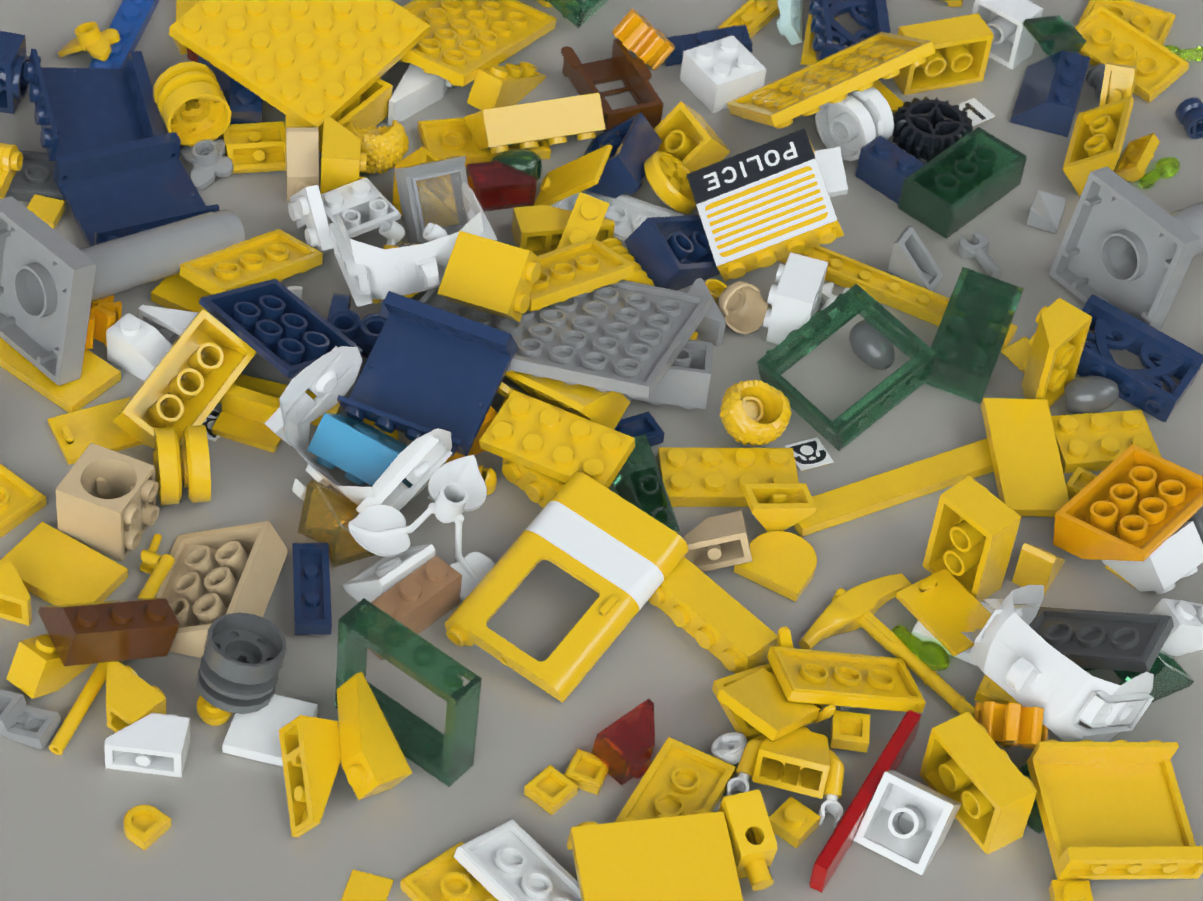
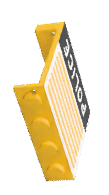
[686,128,844,281]

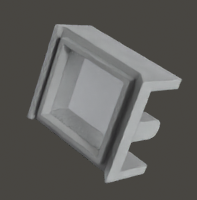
[394,156,468,244]

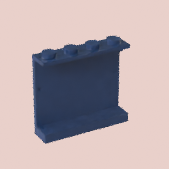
[23,49,165,161]
[54,132,220,246]
[337,291,518,456]

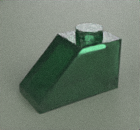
[1113,650,1194,703]

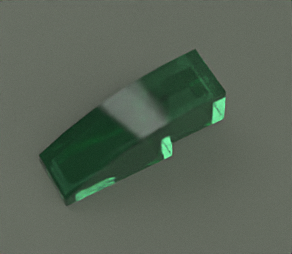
[1022,15,1087,56]

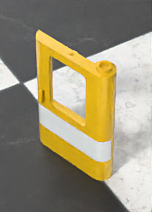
[445,472,689,703]

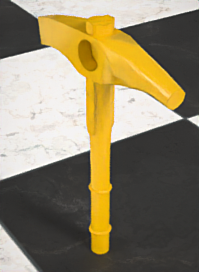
[798,573,975,718]

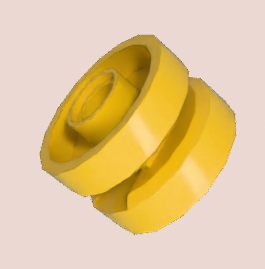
[152,425,211,505]

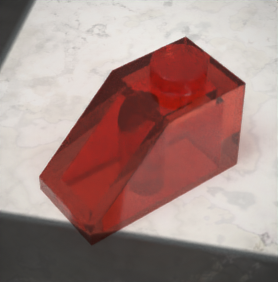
[466,161,537,212]
[591,698,655,786]

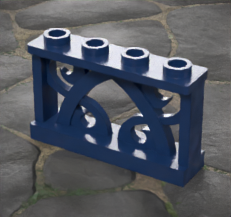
[809,0,891,80]
[1076,294,1203,422]

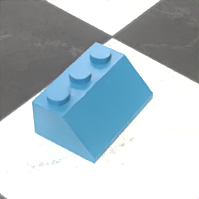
[307,413,413,488]

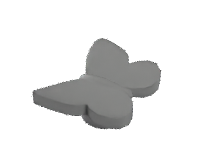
[180,139,233,191]

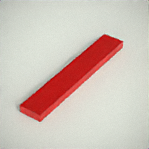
[809,710,922,893]

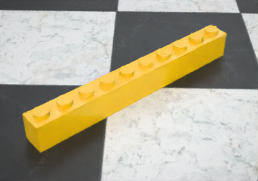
[502,458,777,674]

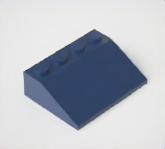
[199,279,363,379]

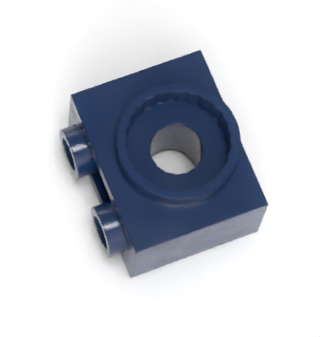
[0,31,29,114]

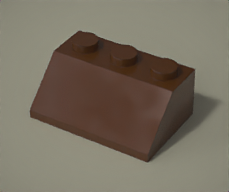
[38,598,180,666]

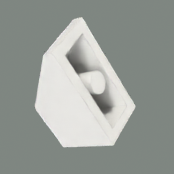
[104,713,190,778]

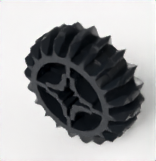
[892,96,974,165]

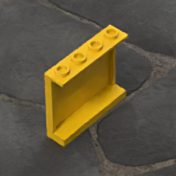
[1027,739,1203,880]
[567,810,743,901]

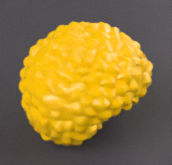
[345,120,409,174]
[719,380,792,446]

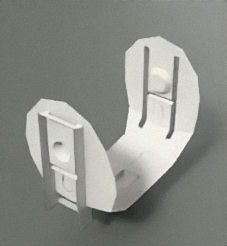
[329,182,498,307]
[265,346,452,513]
[961,585,1154,742]

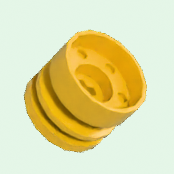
[153,61,231,147]

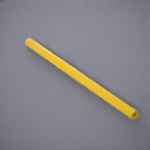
[49,554,175,755]

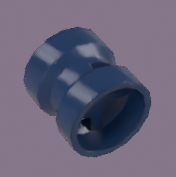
[1175,97,1203,139]

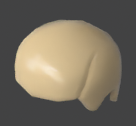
[718,281,769,335]

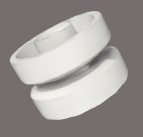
[815,87,894,161]

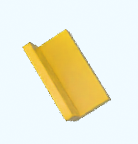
[212,384,284,452]

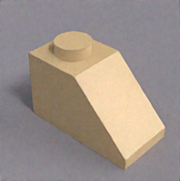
[285,127,319,201]
[683,510,752,572]

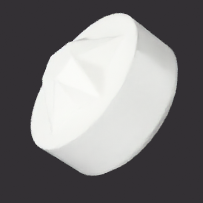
[711,732,748,765]

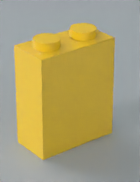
[437,231,542,322]

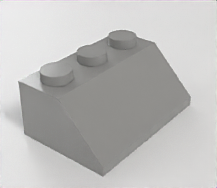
[622,340,713,410]

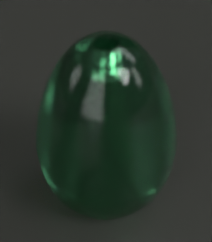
[490,149,542,186]

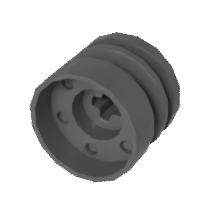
[196,612,286,714]

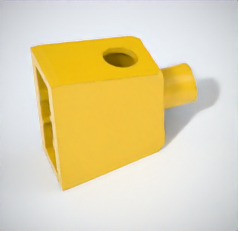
[718,789,778,891]

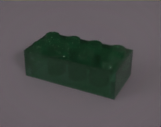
[898,127,1027,239]
[919,267,1024,404]

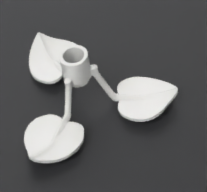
[348,455,495,600]

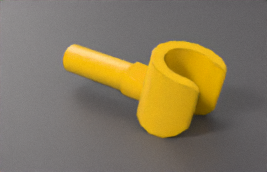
[139,533,162,575]

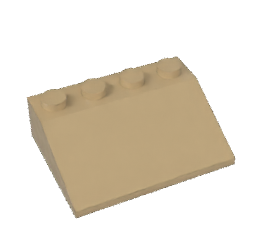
[154,521,289,658]

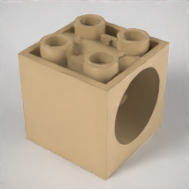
[55,443,159,562]

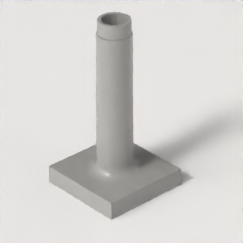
[1049,166,1203,331]
[0,196,245,386]

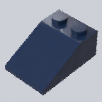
[624,215,720,291]

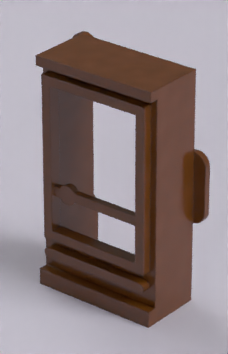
[561,38,664,132]

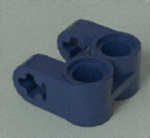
[327,293,389,359]

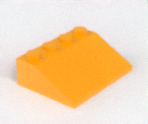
[1053,444,1203,562]

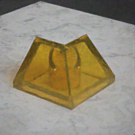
[298,479,376,567]

